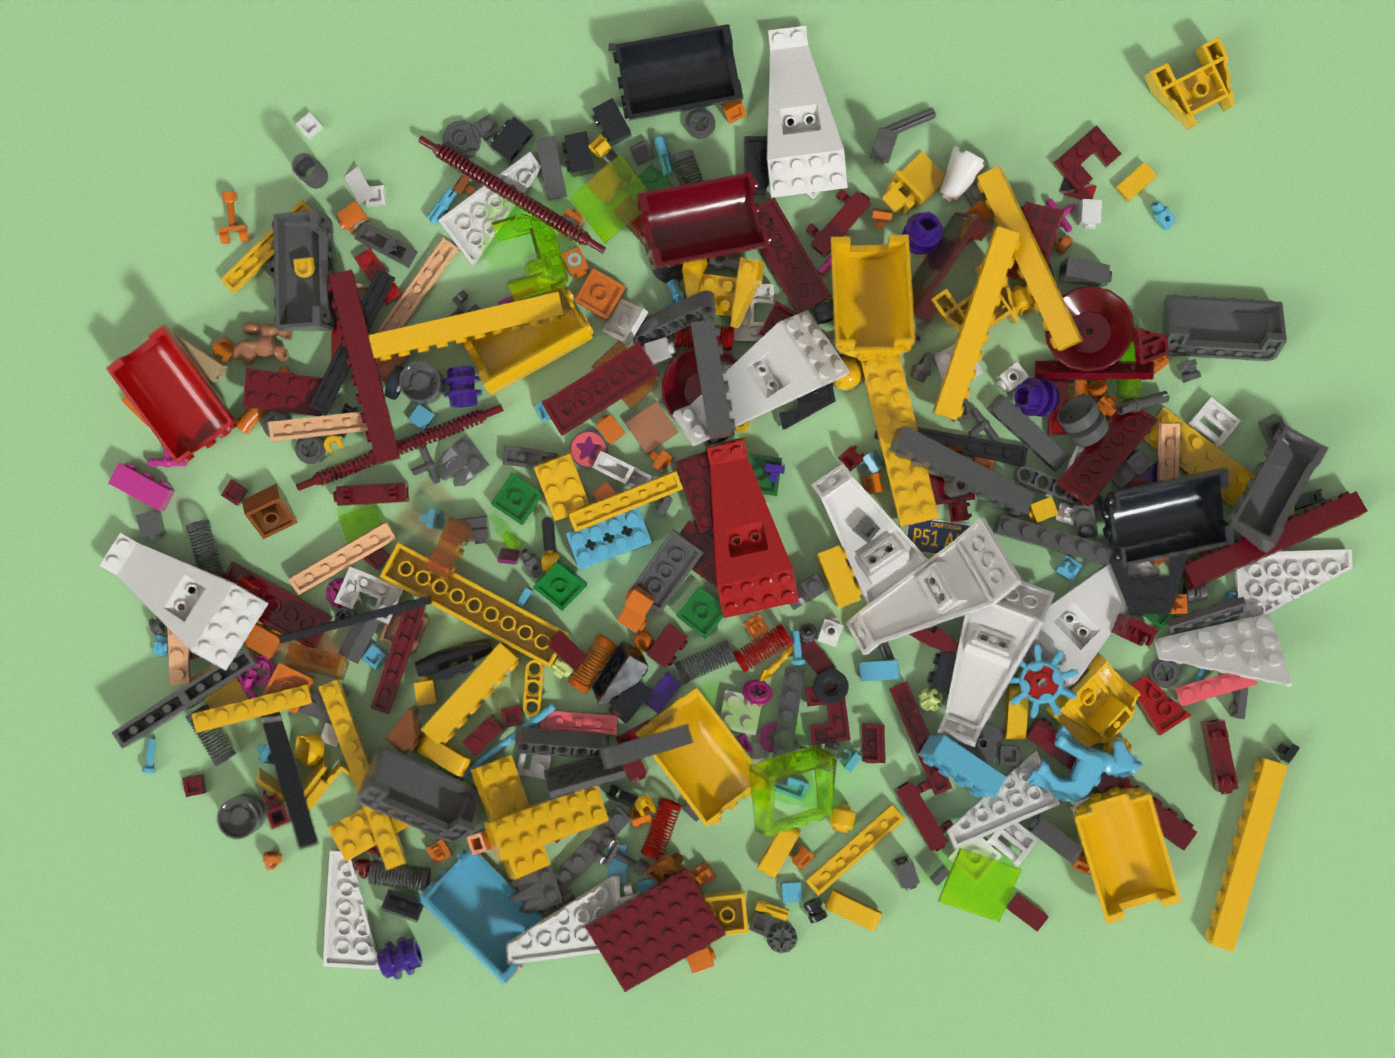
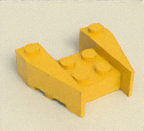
[1144,37,1234,130]
[682,258,765,329]
[927,262,1019,346]

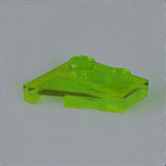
[339,505,382,543]

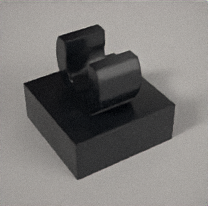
[1277,743,1300,765]

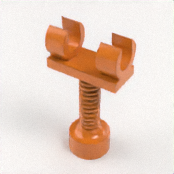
[219,191,249,244]

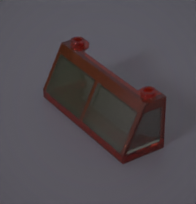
[911,212,994,330]

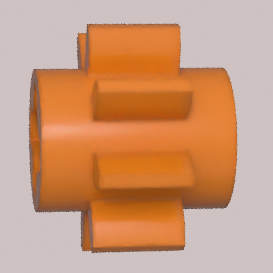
[1096,394,1119,417]

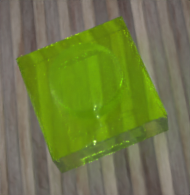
[502,531,523,550]

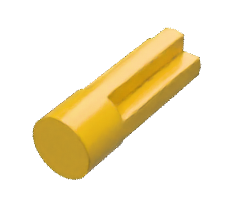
[755,899,789,921]

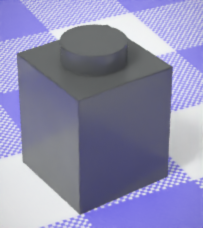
[136,511,166,541]

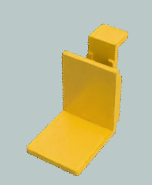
[882,152,945,216]
[257,755,352,811]

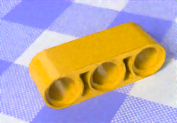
[523,659,545,716]
[1004,684,1029,741]
[416,734,472,777]
[757,820,801,878]
[825,889,883,932]

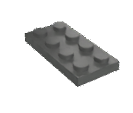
[631,529,704,613]
[543,758,626,798]

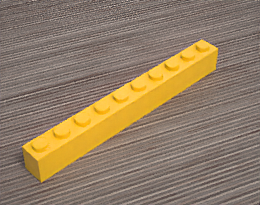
[977,165,1083,351]
[932,226,1021,421]
[369,292,564,361]
[319,680,408,870]
[1205,757,1288,952]

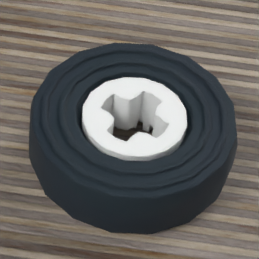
[385,365,404,400]

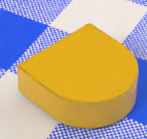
[293,257,315,278]

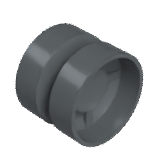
[399,361,445,405]
[1057,395,1109,447]
[217,794,266,839]

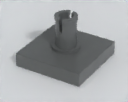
[958,723,1005,767]

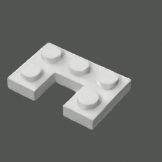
[734,284,774,342]
[334,567,403,624]

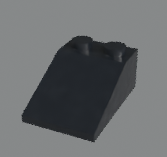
[592,641,648,705]

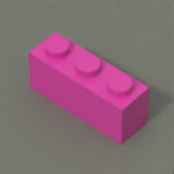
[108,462,175,511]

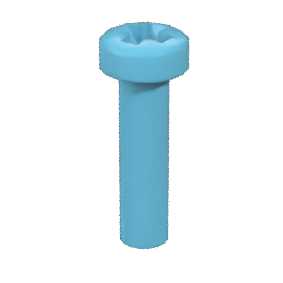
[791,630,806,665]
[142,739,156,774]

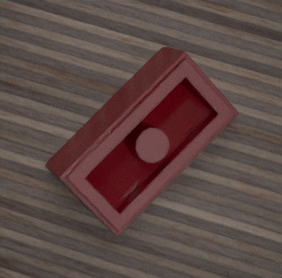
[546,630,587,671]

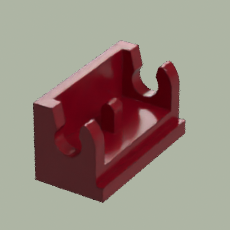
[1111,613,1159,647]
[862,723,886,763]

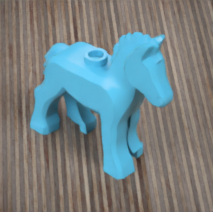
[1026,725,1143,802]

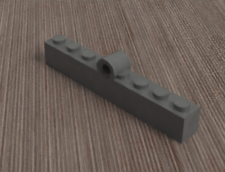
[889,426,1035,517]
[112,647,260,749]

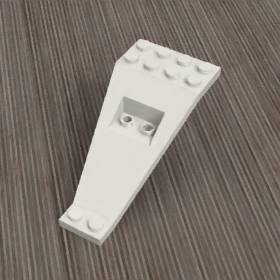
[767,25,848,198]
[673,310,850,446]
[811,463,945,604]
[846,518,1023,655]
[99,532,268,670]
[1000,561,1161,689]

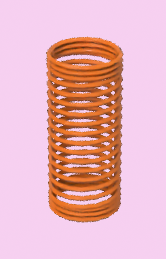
[567,633,618,694]

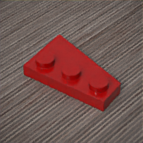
[1130,676,1191,735]

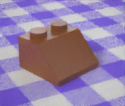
[242,483,298,539]
[385,705,422,754]

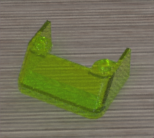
[491,214,568,301]

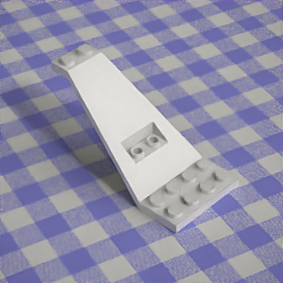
[938,581,1055,747]

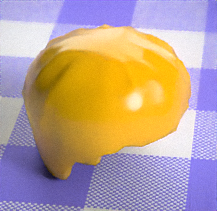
[832,356,863,391]
[294,733,325,767]

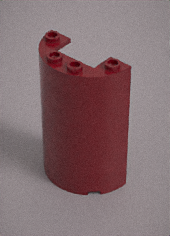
[637,172,771,269]

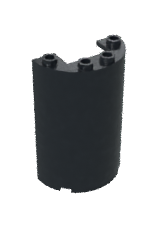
[613,24,743,121]
[1101,468,1234,567]

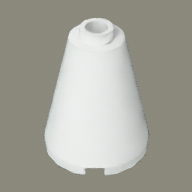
[940,146,988,203]

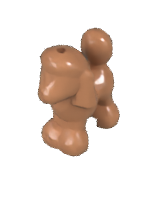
[233,322,293,365]

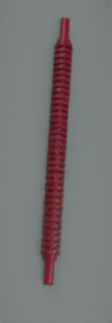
[418,136,606,254]
[296,404,504,491]

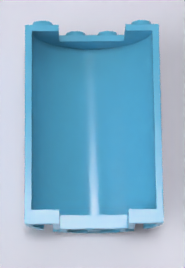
[418,849,544,985]

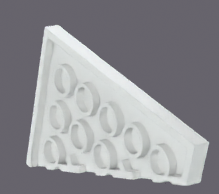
[1235,549,1353,620]
[1153,613,1292,687]
[506,874,620,965]

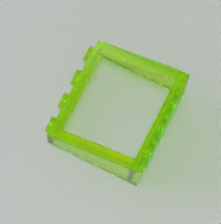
[749,745,837,837]

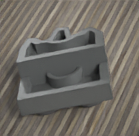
[436,435,490,487]
[508,865,563,914]

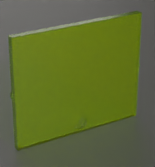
[570,154,649,244]
[938,848,1022,922]

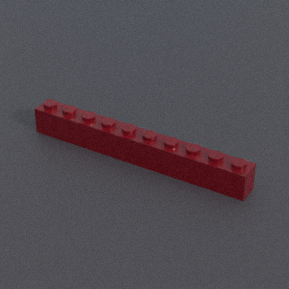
[327,270,401,465]
[1182,491,1368,591]
[1026,717,1197,851]

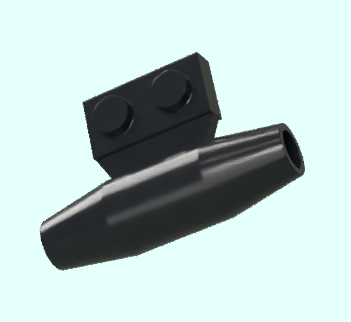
[415,638,493,680]

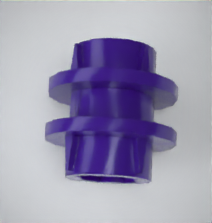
[901,211,944,256]
[442,366,482,408]
[1014,378,1060,417]
[377,937,423,980]

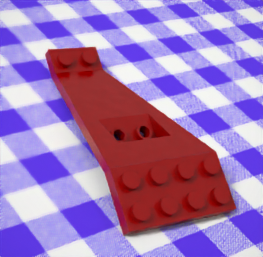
[706,437,799,618]

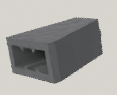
[1058,256,1112,287]
[1028,814,1084,864]

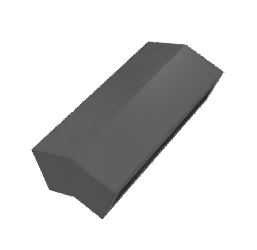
[338,611,380,664]

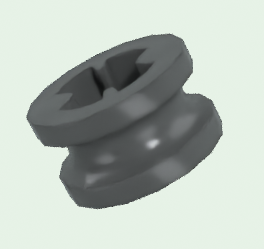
[149,617,165,635]
[799,623,817,642]

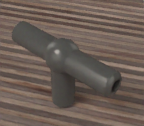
[968,407,999,441]
[412,447,440,484]

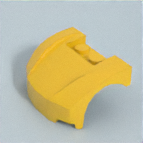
[1046,654,1140,747]

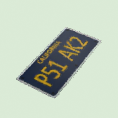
[906,519,972,555]

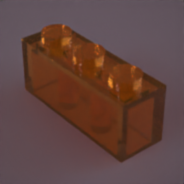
[424,517,473,581]
[284,642,350,681]

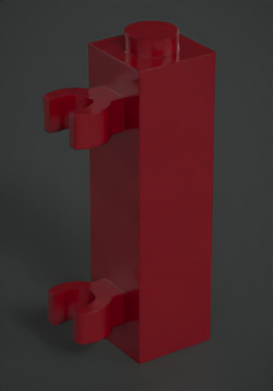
[805,189,871,258]
[333,482,409,506]
[1200,719,1239,794]
[894,780,953,851]
[263,790,291,830]

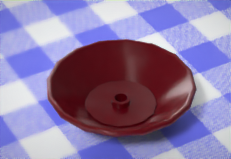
[1044,286,1134,372]
[662,347,738,422]

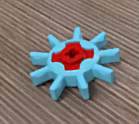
[1009,644,1079,718]

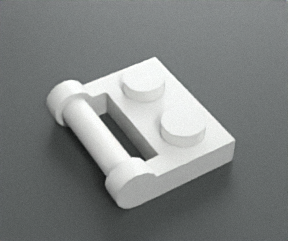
[1188,397,1241,448]
[516,753,552,779]
[987,822,1039,867]

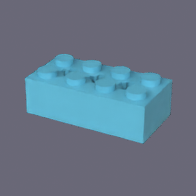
[566,507,652,570]
[918,735,1007,798]

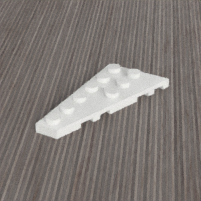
[438,152,542,267]
[946,750,1060,849]
[323,849,380,970]

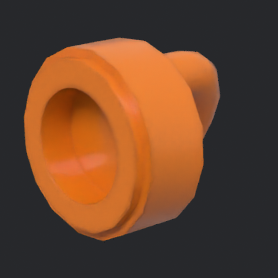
[1055,235,1073,255]
[1088,379,1108,400]
[634,630,654,652]
[262,851,282,870]

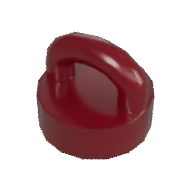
[354,859,372,879]

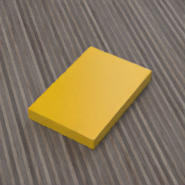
[191,664,250,709]

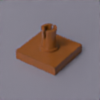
[644,853,697,883]

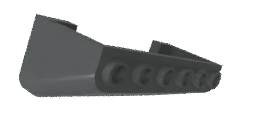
[272,210,336,331]
[1162,295,1287,361]
[1228,426,1329,553]
[356,746,481,843]

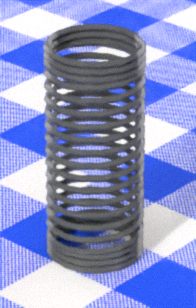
[670,149,704,185]
[292,153,328,189]
[185,519,225,577]
[674,640,736,685]
[185,705,237,766]
[369,859,431,892]

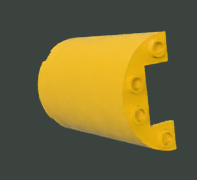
[831,235,915,361]
[463,284,594,395]
[635,687,768,827]
[1073,787,1182,924]

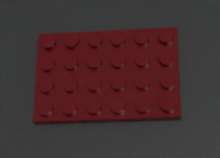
[585,867,726,992]

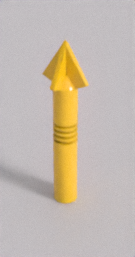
[759,644,794,682]

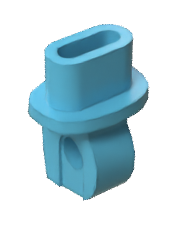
[1150,201,1175,231]

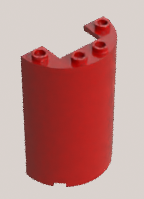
[106,324,238,464]

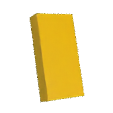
[1115,162,1157,202]

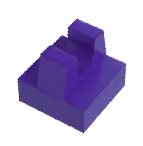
[765,461,785,482]

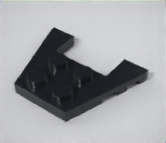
[779,382,836,430]
[1109,554,1187,615]

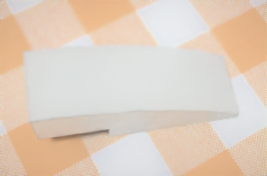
[592,451,655,488]

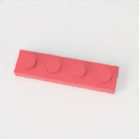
[1175,673,1258,707]
[540,710,618,735]

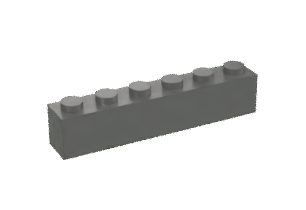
[690,319,736,440]
[993,515,1112,565]

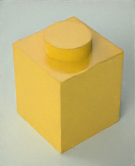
[1027,496,1058,523]
[414,676,439,706]

